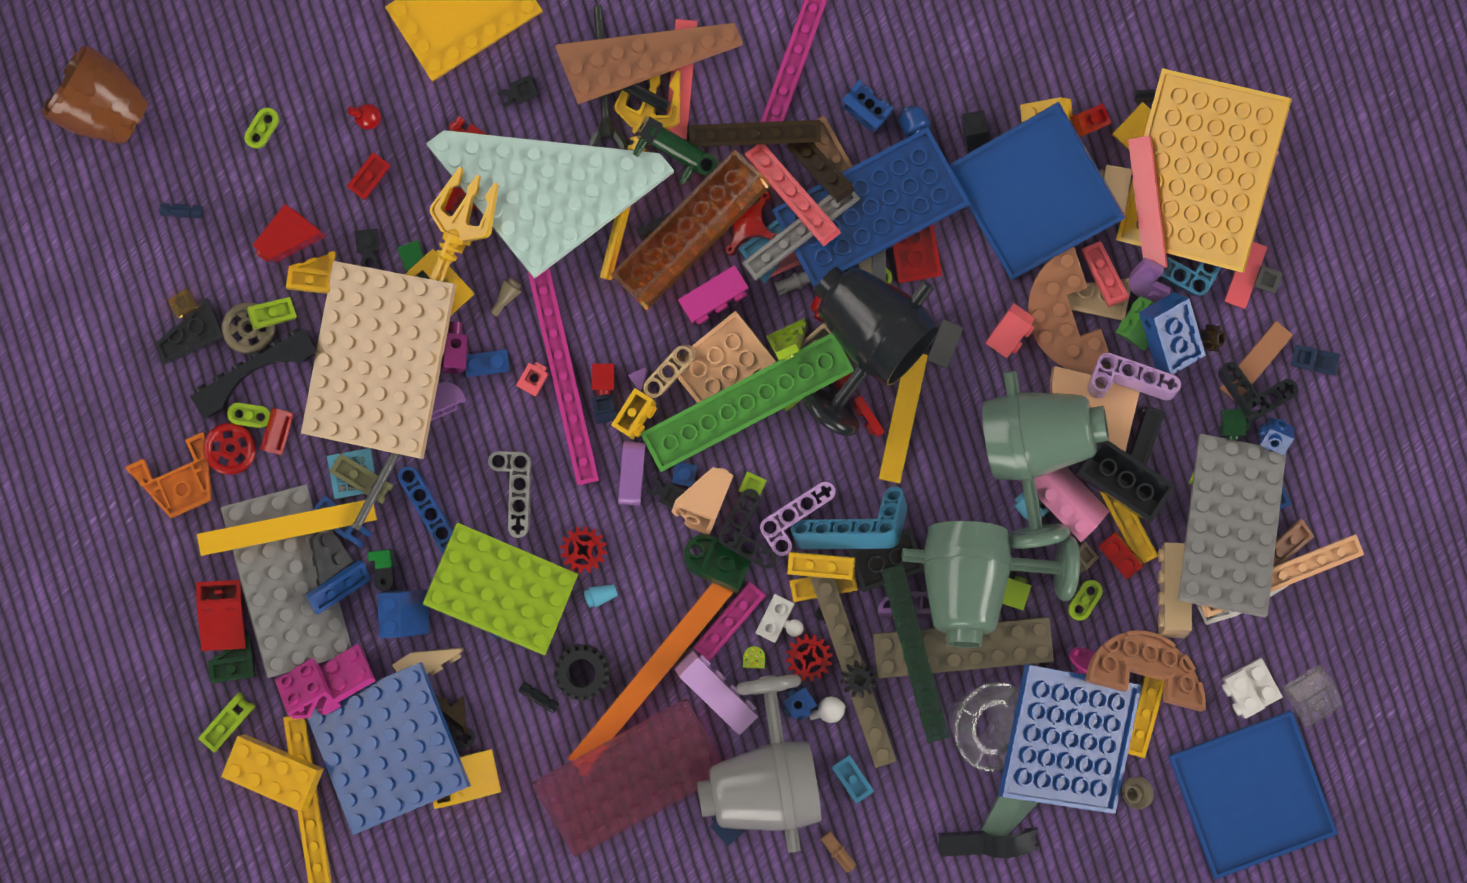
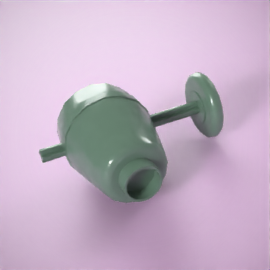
[982,371,1109,549]
[901,521,1080,648]

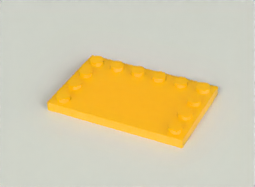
[385,0,543,82]

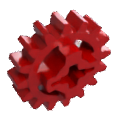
[560,526,608,573]
[785,634,833,682]

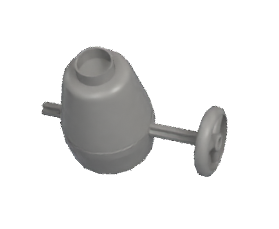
[697,674,822,853]

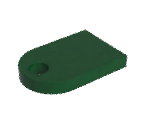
[683,534,753,593]

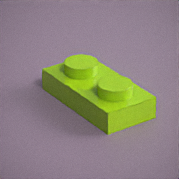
[247,297,297,330]

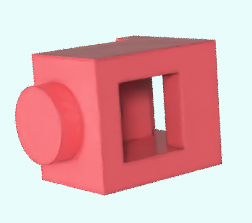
[516,362,549,397]

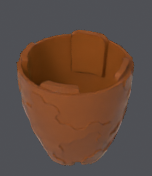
[41,45,148,144]

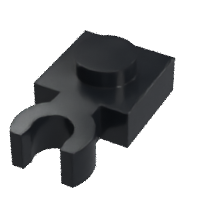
[497,75,539,107]
[355,229,380,267]
[646,478,686,508]

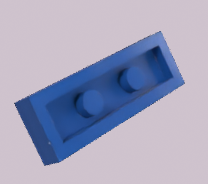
[306,559,372,615]

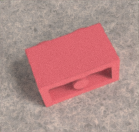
[985,303,1035,358]

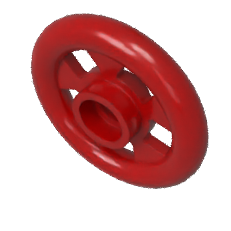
[203,423,256,475]

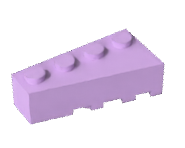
[673,647,758,735]

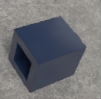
[711,815,745,846]

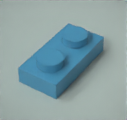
[831,754,874,804]

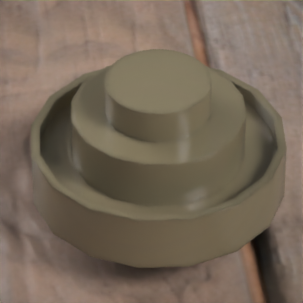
[1122,776,1154,809]

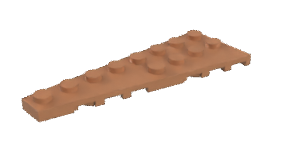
[555,23,743,104]

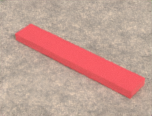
[667,19,698,141]
[1128,136,1168,268]
[745,144,841,247]

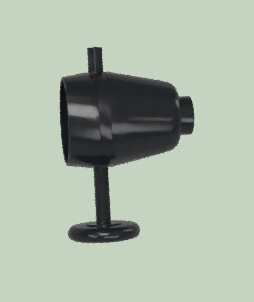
[803,266,940,436]

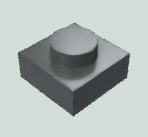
[1253,266,1283,294]

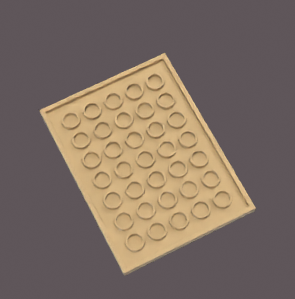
[301,261,457,459]

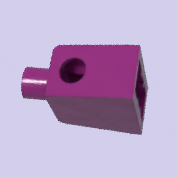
[440,322,467,374]

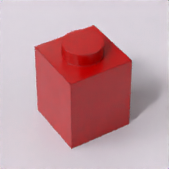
[592,364,615,395]

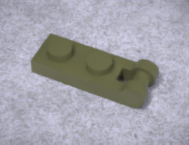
[329,453,394,504]

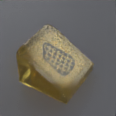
[168,288,198,319]

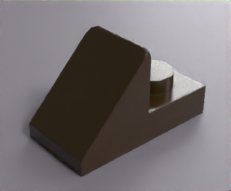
[435,695,467,734]

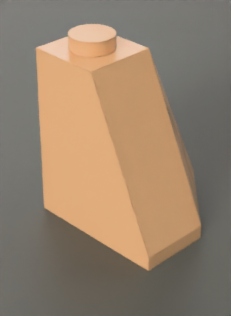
[671,467,733,535]

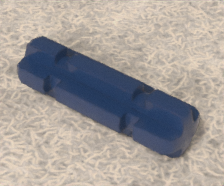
[159,203,203,219]

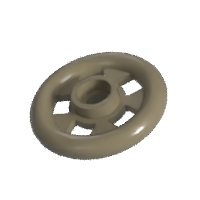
[222,302,275,354]

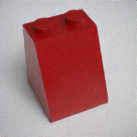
[252,204,326,262]

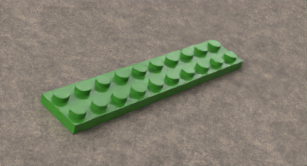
[641,333,855,472]

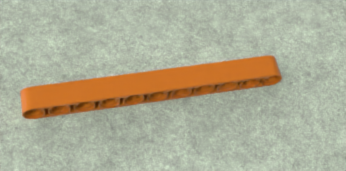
[568,582,734,773]

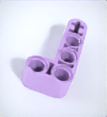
[1088,353,1181,400]
[760,482,835,556]

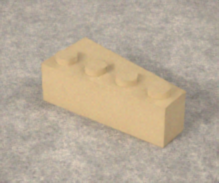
[1158,543,1192,638]

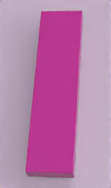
[692,581,766,661]

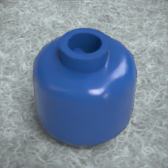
[898,106,931,138]

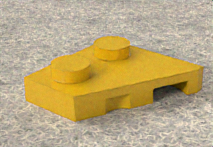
[286,251,336,294]

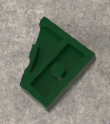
[208,635,256,684]

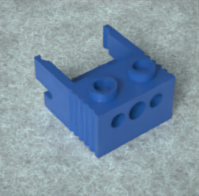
[841,79,894,134]

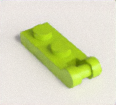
[198,692,256,753]

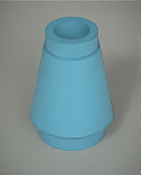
[584,584,618,608]

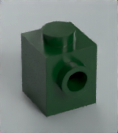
[1220,409,1250,440]

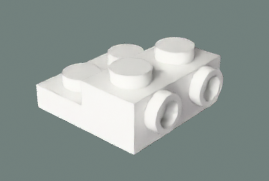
[1222,658,1282,719]

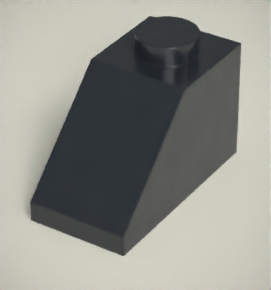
[960,110,989,154]

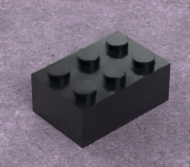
[848,528,924,592]

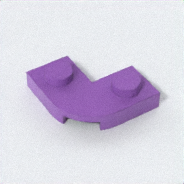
[1129,257,1171,303]

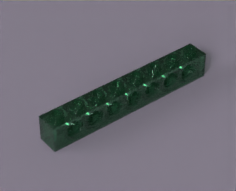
[880,564,950,743]

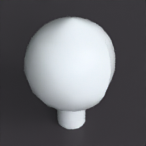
[809,696,846,723]

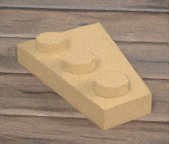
[1067,278,1131,321]

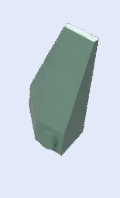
[981,795,1039,836]

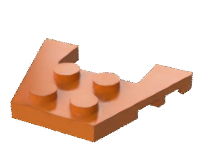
[125,432,213,518]

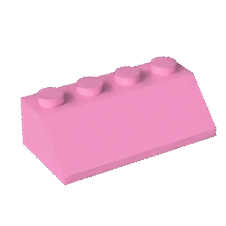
[1019,467,1110,542]

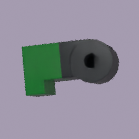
[367,549,395,591]

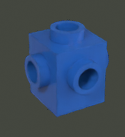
[1258,417,1294,455]
[781,685,817,720]

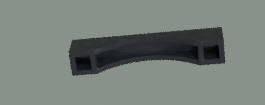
[190,328,318,419]

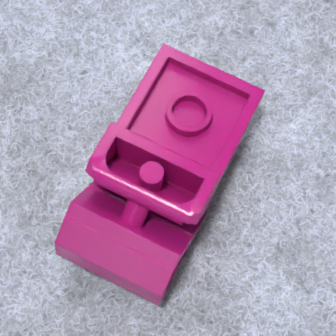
[274,644,376,719]

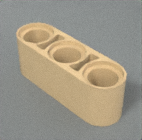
[643,344,696,398]

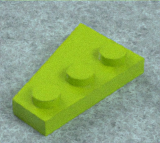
[766,318,809,360]

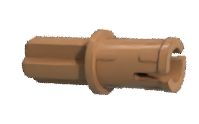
[820,831,856,872]

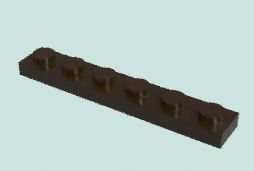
[689,120,822,147]

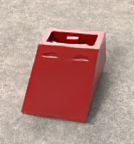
[196,580,246,651]

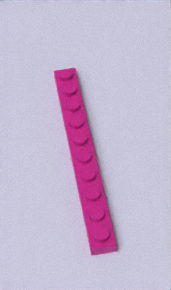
[528,267,599,486]

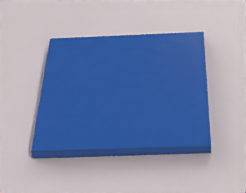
[949,101,1126,281]
[1168,710,1338,880]

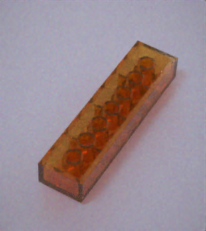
[610,150,771,311]

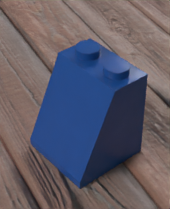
[377,589,430,638]

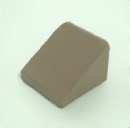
[1079,541,1099,574]

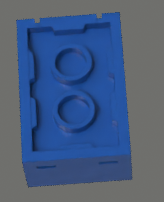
[1139,292,1206,375]

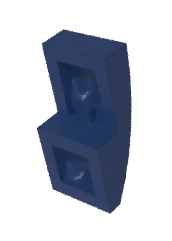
[1291,344,1341,376]

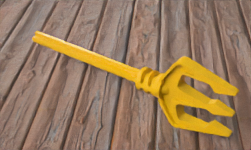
[600,70,680,281]
[430,167,499,282]

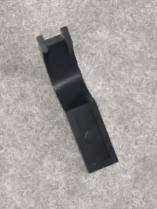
[939,827,1038,858]

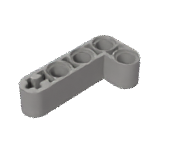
[488,451,532,538]

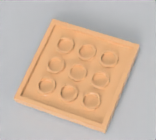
[667,311,777,403]

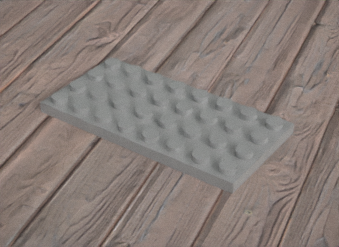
[1177,434,1286,618]
[220,484,352,678]

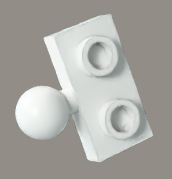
[756,594,804,643]

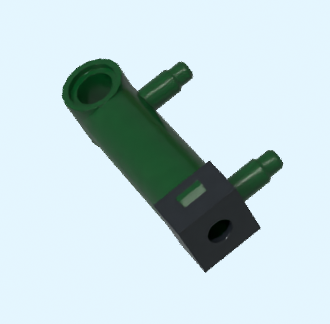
[633,116,718,185]

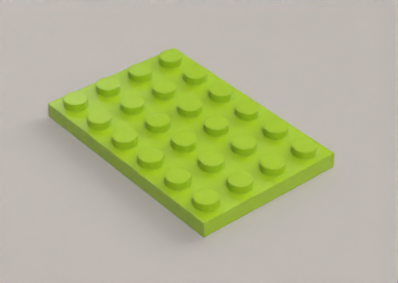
[422,522,578,656]

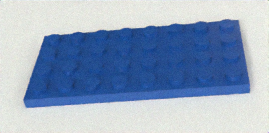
[772,127,970,288]

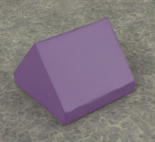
[628,368,648,391]

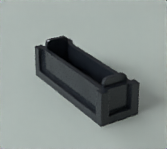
[1129,406,1165,466]

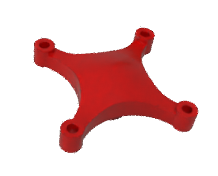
[717,191,778,256]

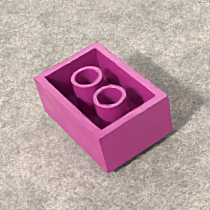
[678,265,749,326]

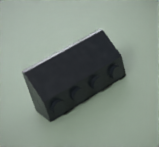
[1074,441,1176,523]

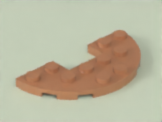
[1028,247,1110,374]
[1085,630,1206,712]

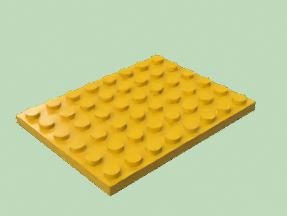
[1116,68,1292,273]

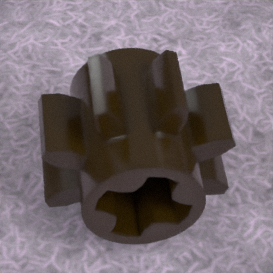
[1199,324,1226,352]

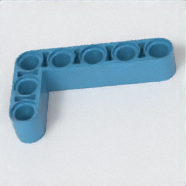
[1159,256,1221,297]
[791,487,908,549]

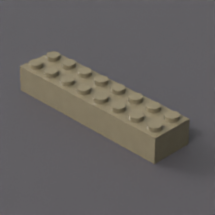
[872,616,1054,678]

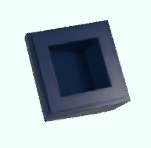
[592,393,617,424]

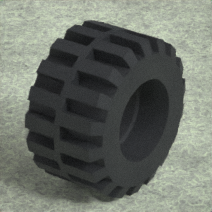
[554,644,610,701]

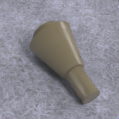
[490,278,522,316]

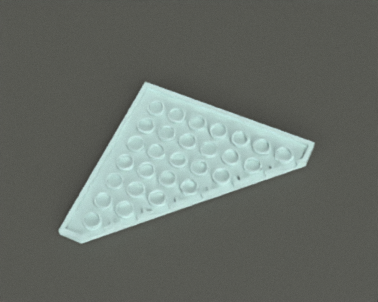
[426,130,674,279]

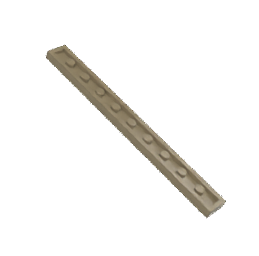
[810,553,896,768]

